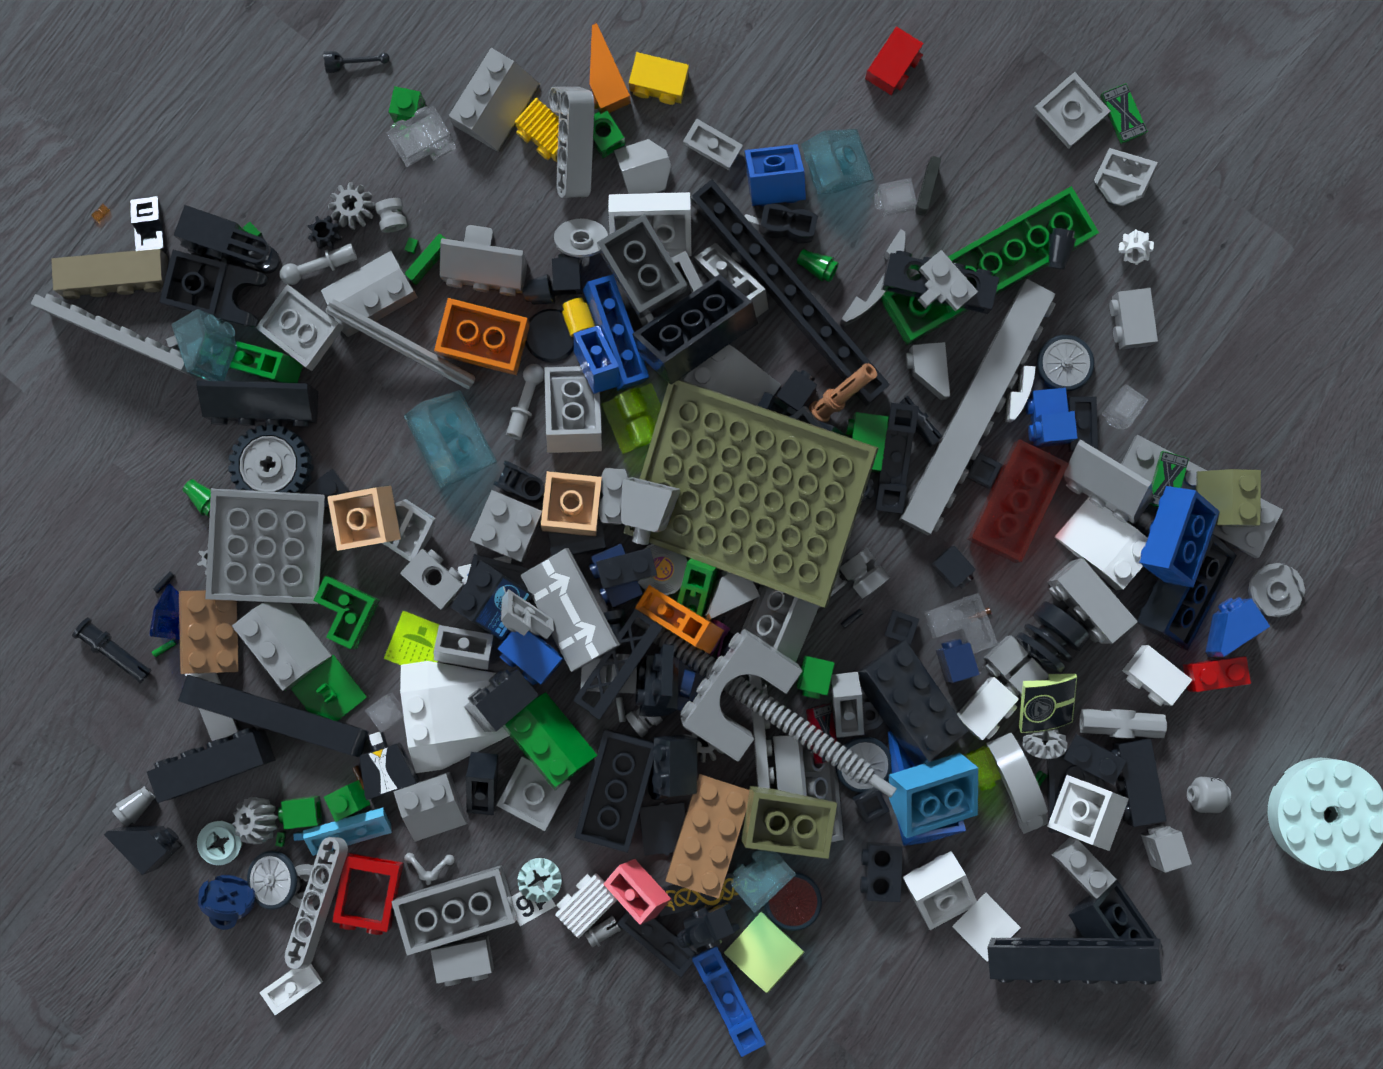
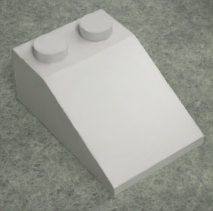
[1054,497,1148,590]

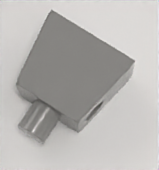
[621,477,680,545]

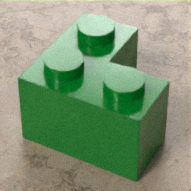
[313,576,380,649]

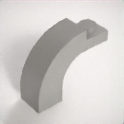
[986,733,1049,834]

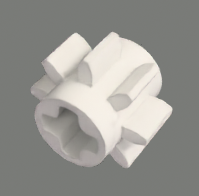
[1119,230,1154,265]

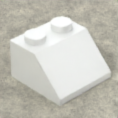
[1047,775,1128,851]
[903,851,977,930]

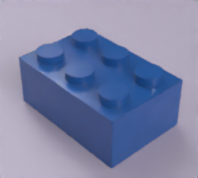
[1139,486,1220,588]

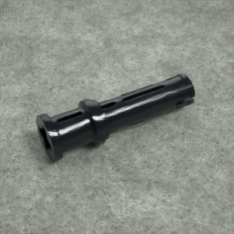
[72,617,152,684]

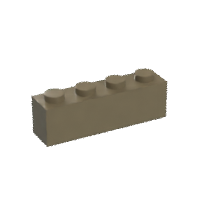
[51,249,168,300]

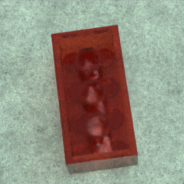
[967,439,1069,563]

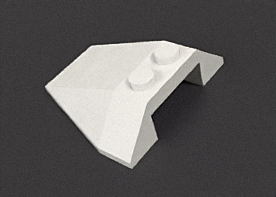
[400,661,510,773]

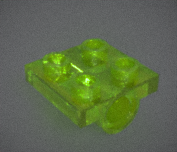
[602,383,661,455]

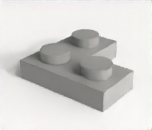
[501,589,554,639]

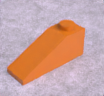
[589,23,631,114]
[635,585,724,654]

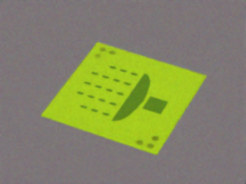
[384,611,439,665]

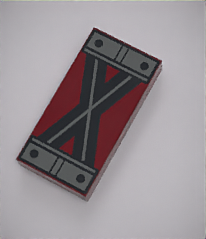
[806,703,837,764]

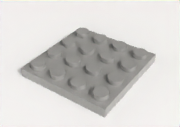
[205,488,325,604]

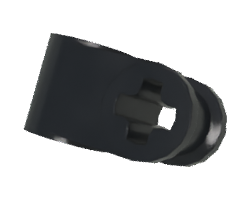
[493,460,545,503]

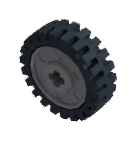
[228,425,314,493]

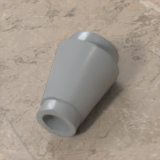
[112,786,155,827]

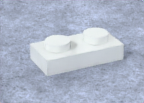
[260,964,323,1015]

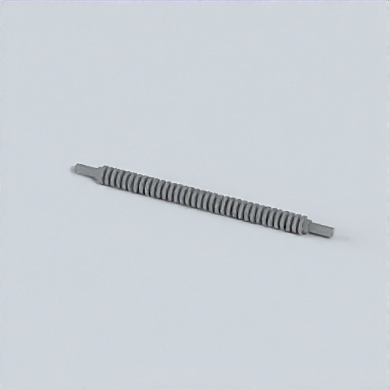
[633,617,897,798]

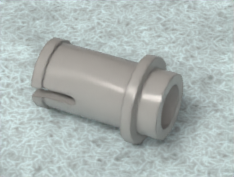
[584,916,621,947]

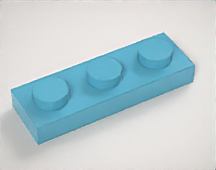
[303,807,392,856]

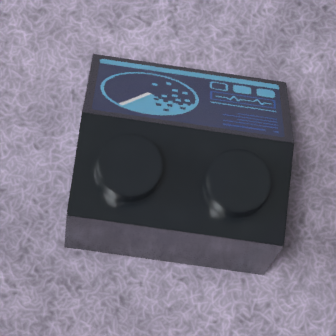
[451,561,534,641]

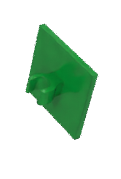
[291,655,367,721]

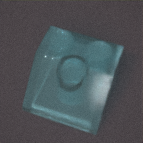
[801,129,874,195]
[171,309,237,381]
[730,849,796,913]

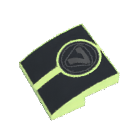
[1019,674,1077,733]

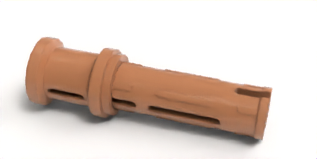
[809,363,877,423]

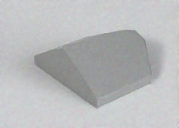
[614,139,671,194]
[1094,148,1159,207]
[382,499,436,561]

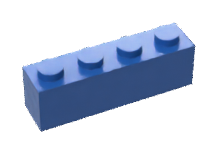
[582,274,649,391]

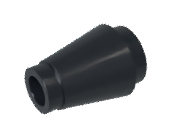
[1048,228,1076,270]

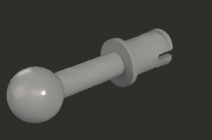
[280,244,357,285]
[506,364,545,440]

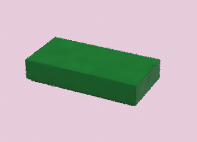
[405,234,446,286]

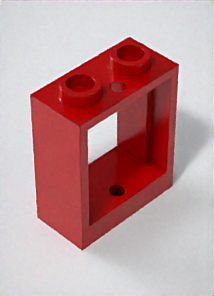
[332,853,403,935]

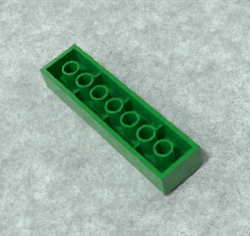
[880,186,1099,346]

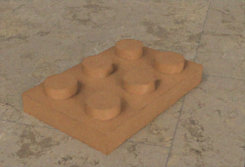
[179,590,238,674]

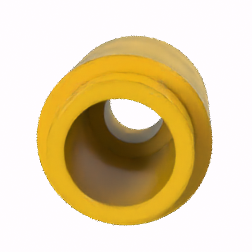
[562,298,595,337]

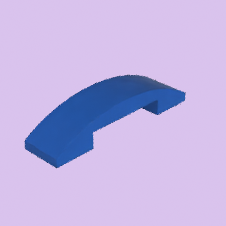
[692,946,766,1057]

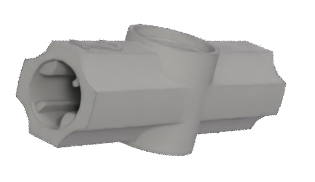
[1079,709,1167,738]

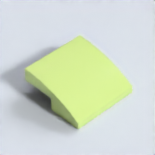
[724,912,805,993]

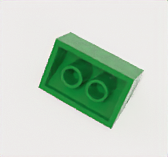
[503,692,597,791]

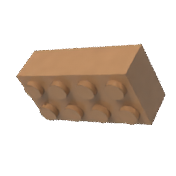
[665,774,749,899]

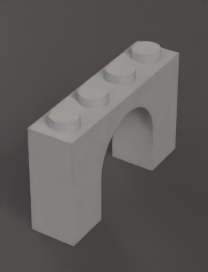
[681,628,802,761]

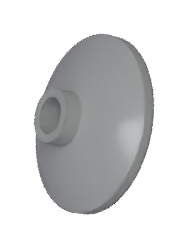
[554,219,608,257]

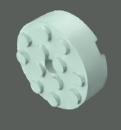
[1268,758,1383,871]

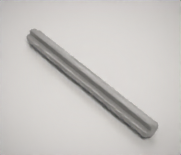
[326,299,475,389]

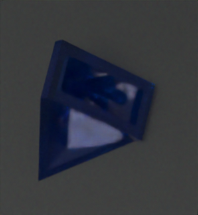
[149,583,180,640]

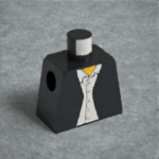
[360,731,420,800]

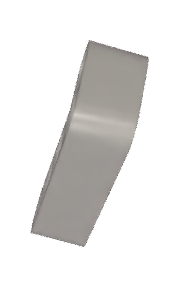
[549,87,594,198]

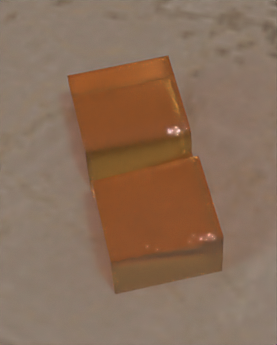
[91,204,110,222]

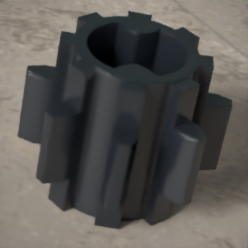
[307,215,342,250]

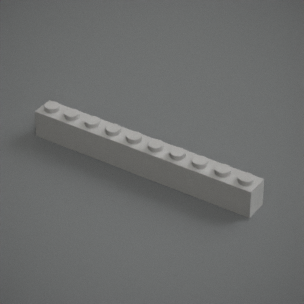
[899,279,1056,536]

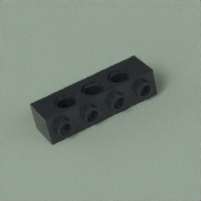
[881,251,999,314]

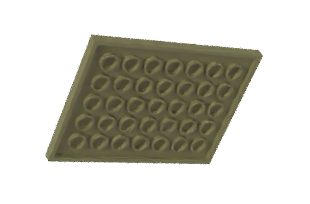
[623,379,879,608]

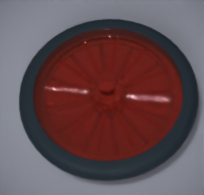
[764,872,822,931]

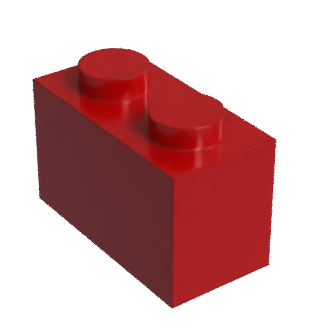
[865,26,924,96]
[1183,656,1251,692]

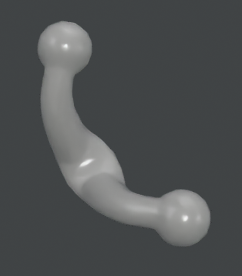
[404,853,455,885]

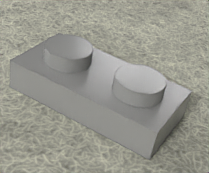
[683,119,743,171]

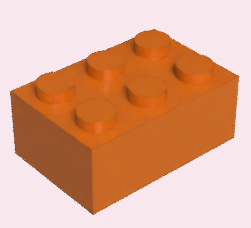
[434,298,530,375]

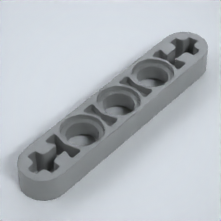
[285,837,348,969]

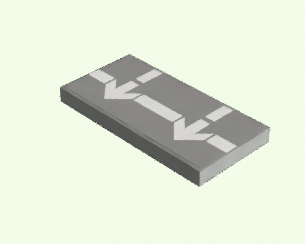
[521,548,620,672]

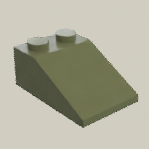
[742,786,837,859]

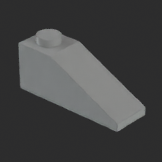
[694,243,769,318]

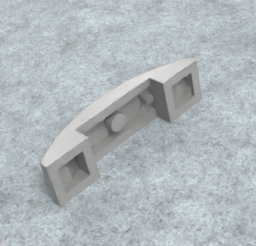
[840,229,905,326]

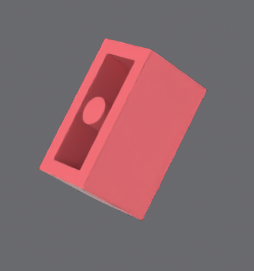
[604,859,671,925]

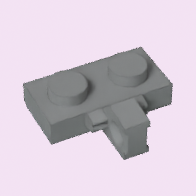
[918,250,978,312]

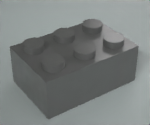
[597,214,687,319]

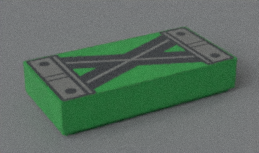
[1100,83,1148,144]
[1149,451,1189,507]

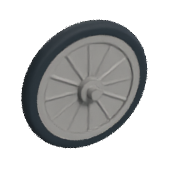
[1037,335,1094,391]
[835,737,892,793]
[247,851,298,910]

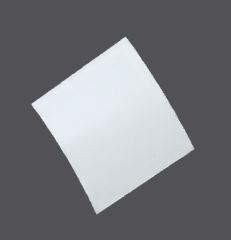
[952,893,1021,961]

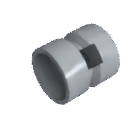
[839,547,890,599]

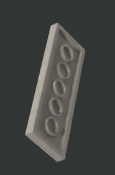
[31,294,200,378]
[1121,435,1283,558]

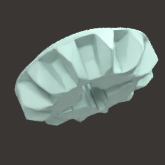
[197,820,242,865]
[517,858,562,903]

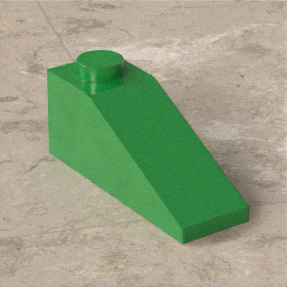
[216,338,303,383]
[677,558,720,638]

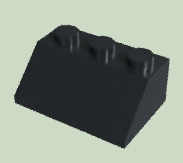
[1069,880,1163,949]

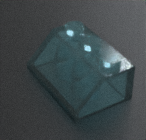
[404,390,497,488]

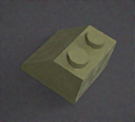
[1196,469,1261,527]

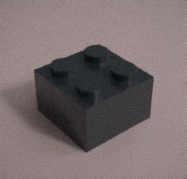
[464,669,539,732]

